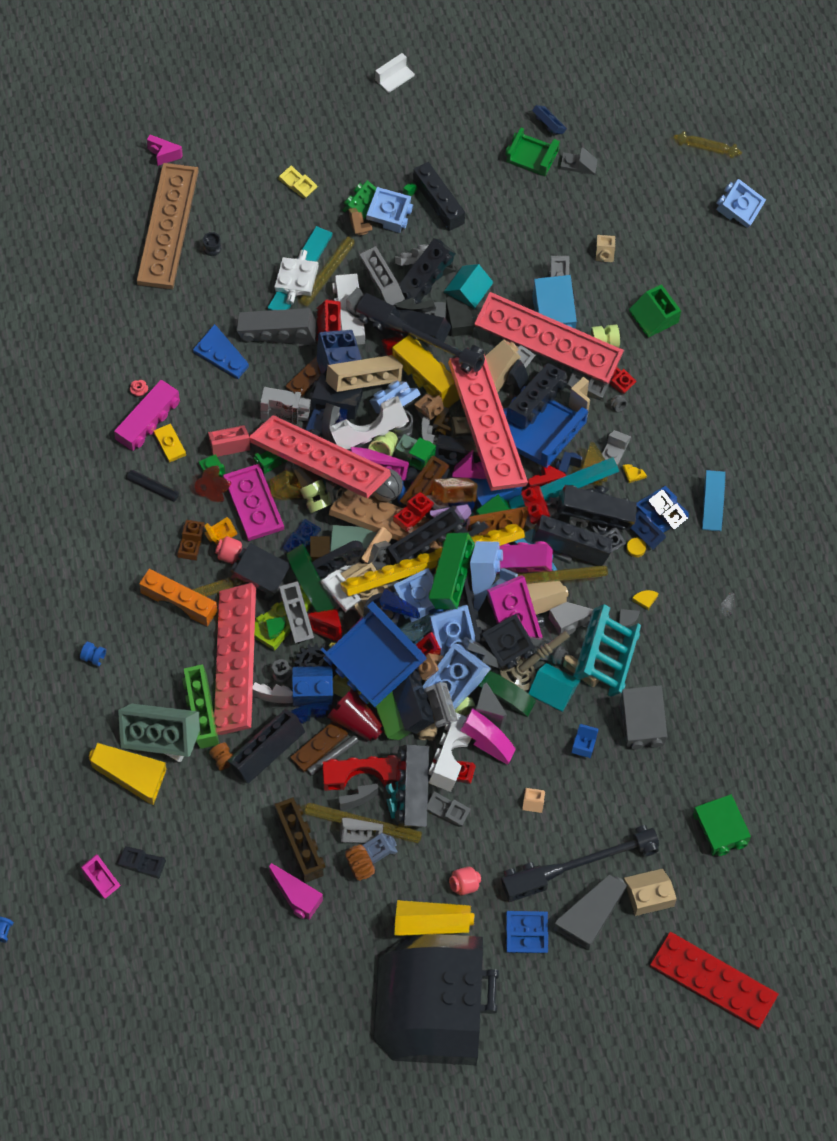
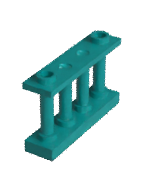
[573,604,641,696]

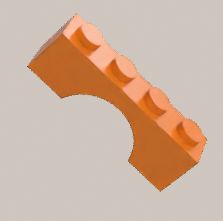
[139,569,217,627]

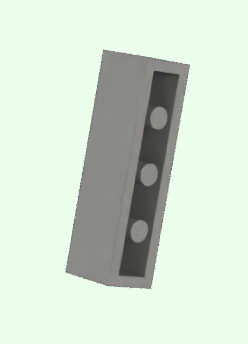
[360,246,405,305]

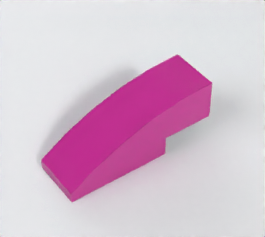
[460,709,516,765]

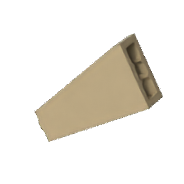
[485,340,521,393]
[487,579,568,614]

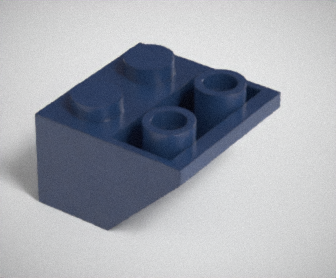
[317,329,362,374]

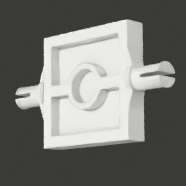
[275,250,319,305]

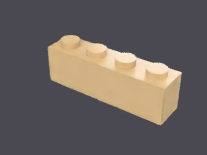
[326,355,403,392]

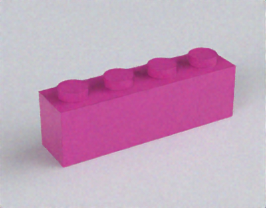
[114,380,180,451]
[496,541,553,574]

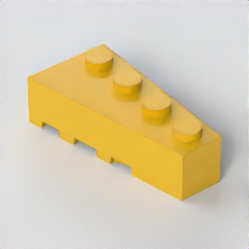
[392,335,459,408]

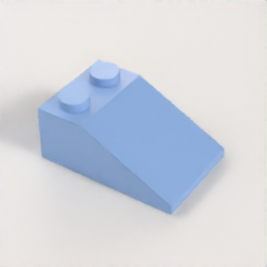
[470,541,503,611]
[430,605,478,657]
[423,643,491,709]

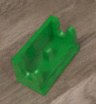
[253,451,287,474]

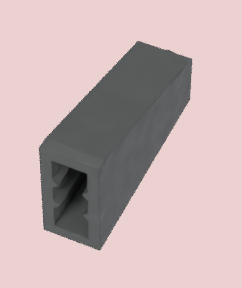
[554,875,627,950]

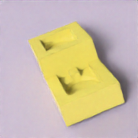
[278,166,318,198]

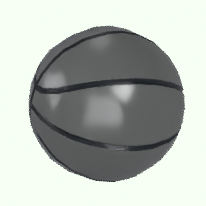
[372,468,403,502]

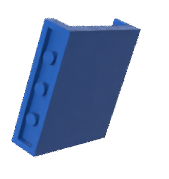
[503,386,588,468]
[321,601,427,707]

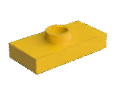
[154,424,186,463]

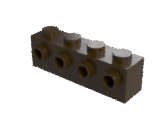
[275,797,326,883]

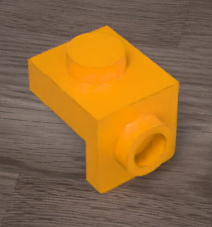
[204,517,238,544]

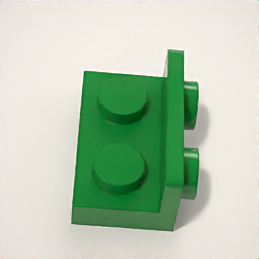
[342,180,377,220]

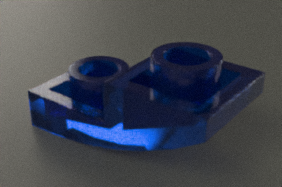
[283,519,321,552]
[291,702,331,724]

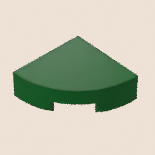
[403,183,418,197]
[266,616,286,640]

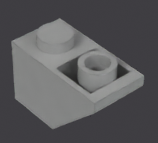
[549,602,593,635]

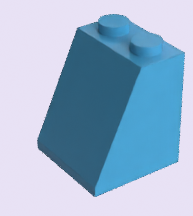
[532,275,577,329]

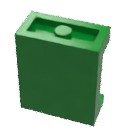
[505,128,560,177]
[693,794,751,856]

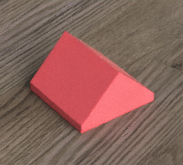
[208,425,250,457]

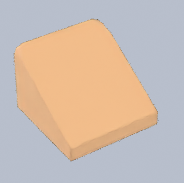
[523,788,545,813]

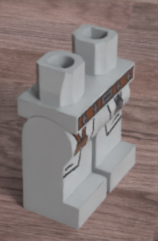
[261,387,311,424]

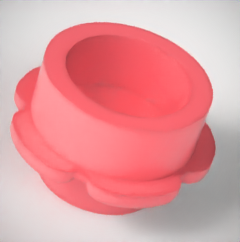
[130,380,148,396]

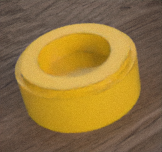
[627,538,646,557]

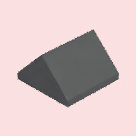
[476,683,507,731]

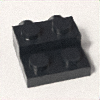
[482,614,537,670]

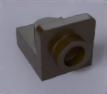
[432,407,452,437]

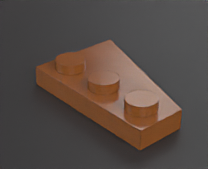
[466,506,529,536]

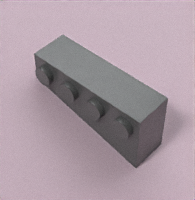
[237,308,318,346]

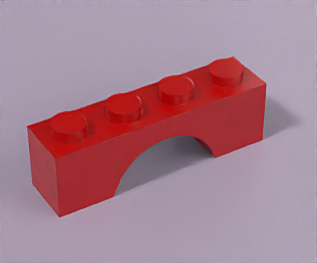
[323,755,399,791]

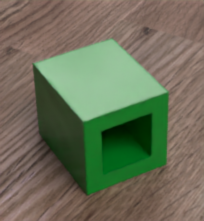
[407,438,436,471]

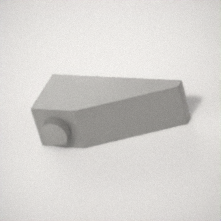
[279,581,314,643]

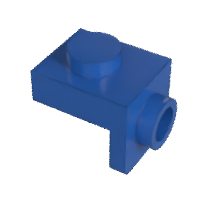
[572,724,598,758]

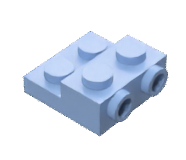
[716,179,766,228]
[366,187,413,233]
[369,380,421,413]
[393,568,435,622]

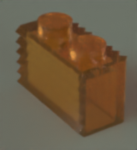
[432,478,478,504]

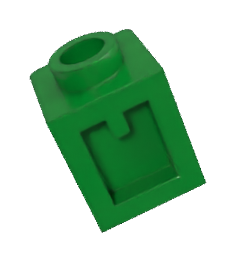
[199,454,225,482]

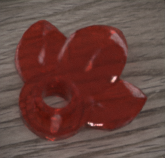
[195,466,232,502]

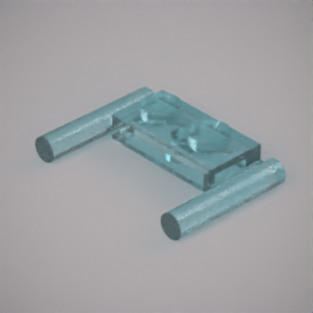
[401,613,432,641]

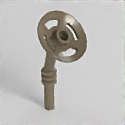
[500,631,570,691]

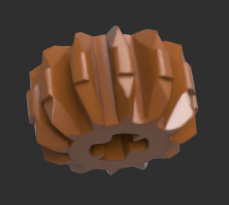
[345,845,375,881]

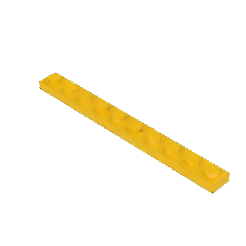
[340,524,525,596]

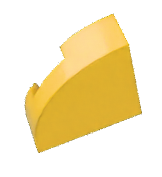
[622,464,647,483]
[632,590,659,610]

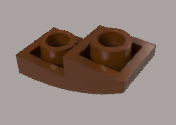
[178,520,205,561]

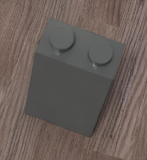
[619,685,667,750]

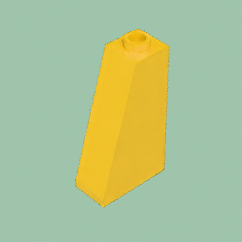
[89,743,167,805]
[394,900,474,935]

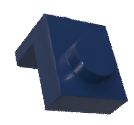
[556,452,583,474]

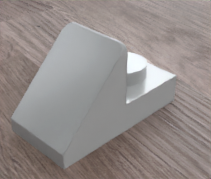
[550,256,569,277]
[600,430,631,466]

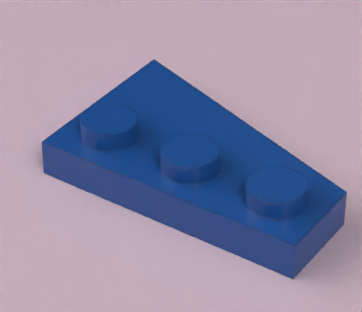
[193,324,249,379]

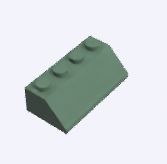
[118,704,200,757]

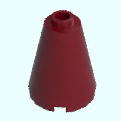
[327,689,383,741]

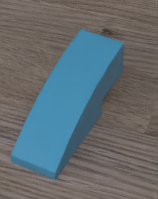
[702,470,725,531]

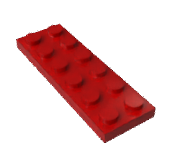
[650,931,779,1030]

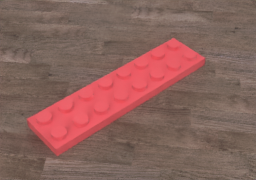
[474,292,624,384]
[448,355,528,491]
[249,415,391,498]
[214,583,256,735]

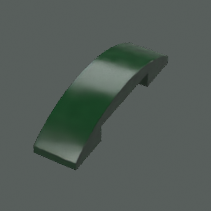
[286,544,338,612]
[475,670,536,717]

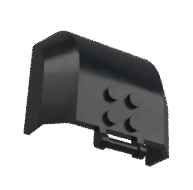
[373,934,499,1066]

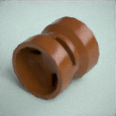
[209,743,233,770]

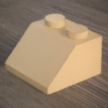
[624,869,676,916]

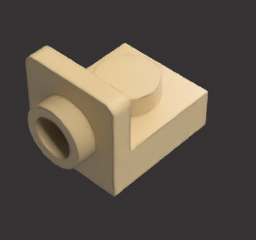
[596,235,615,262]

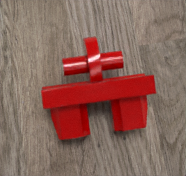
[521,486,550,524]

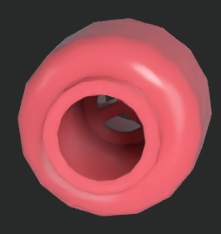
[215,536,242,564]
[449,866,481,896]

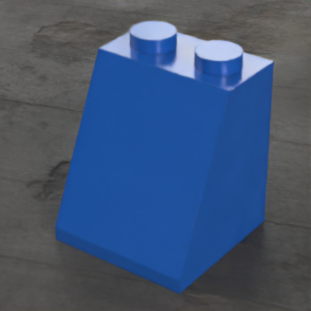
[292,666,333,706]

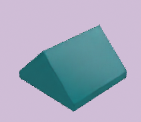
[444,264,493,309]
[528,663,581,712]

